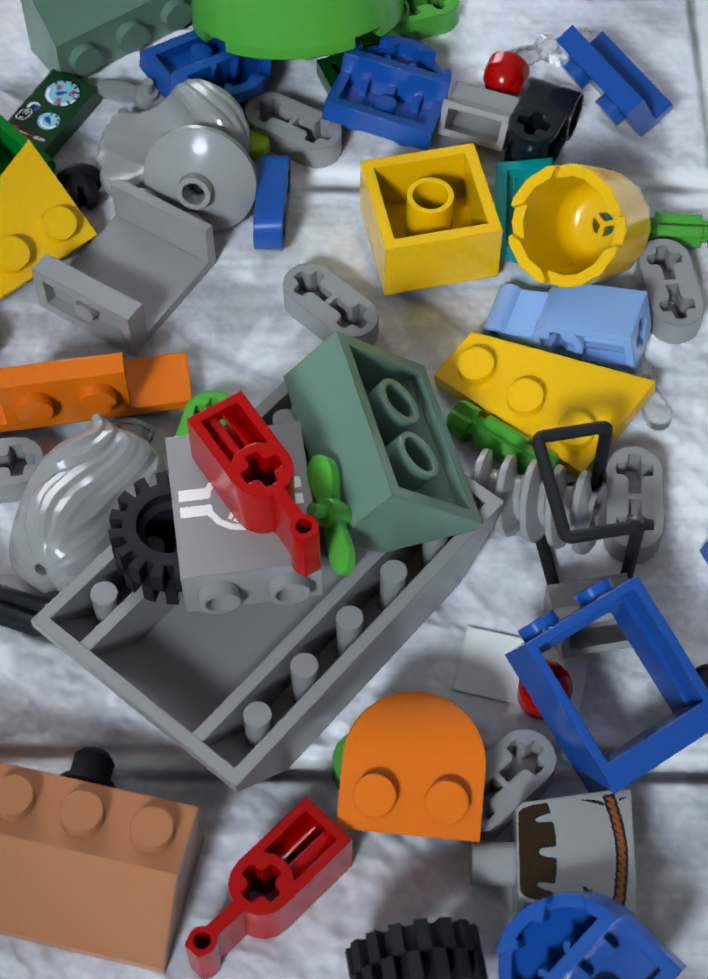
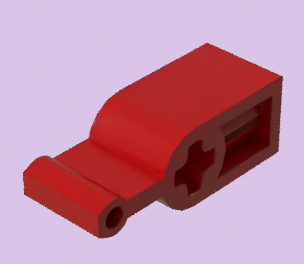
[187,391,321,577]
[185,797,353,979]

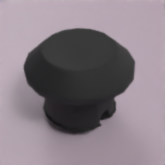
[56,163,102,212]
[60,747,116,788]

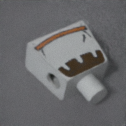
[470,789,638,918]

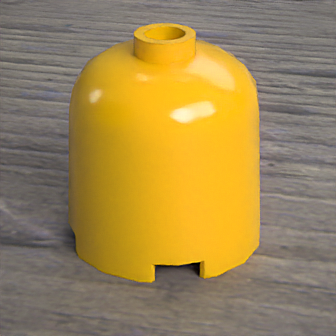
[508,163,651,288]

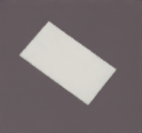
[452,626,590,713]

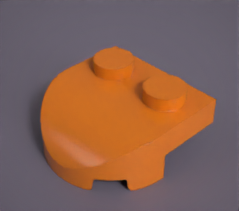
[336,691,486,842]

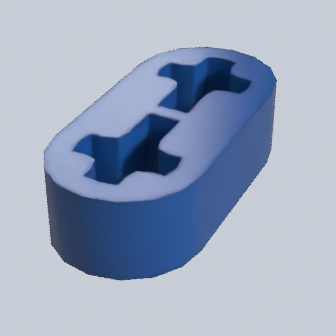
[253,154,291,251]

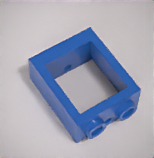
[505,575,708,794]

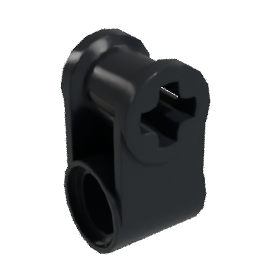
[503,76,584,164]

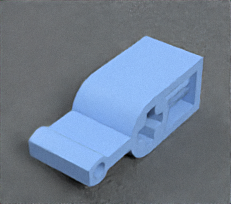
[482,284,652,373]

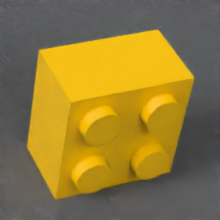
[360,143,503,295]

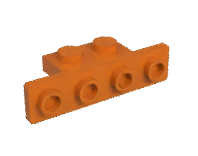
[0,352,192,433]

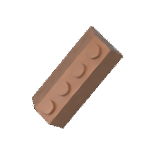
[0,762,205,974]

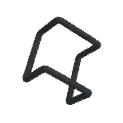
[532,421,645,585]

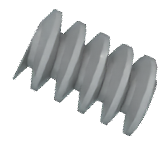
[470,448,608,555]

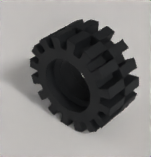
[108,471,183,605]
[345,917,488,979]

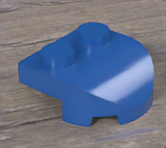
[556,24,674,137]
[139,30,272,103]
[322,35,452,151]
[496,891,687,979]

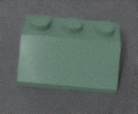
[21,0,192,79]
[283,331,483,553]

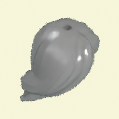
[96,79,251,196]
[9,412,170,593]

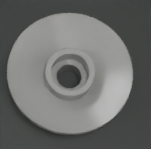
[143,125,258,232]

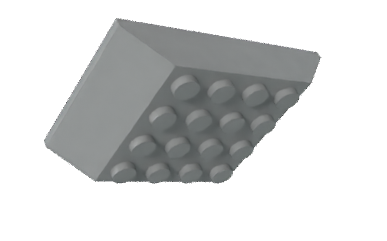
[31,380,504,792]

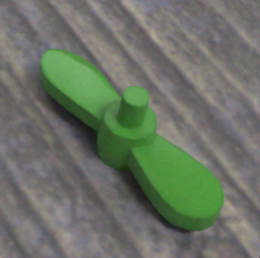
[307,454,356,577]

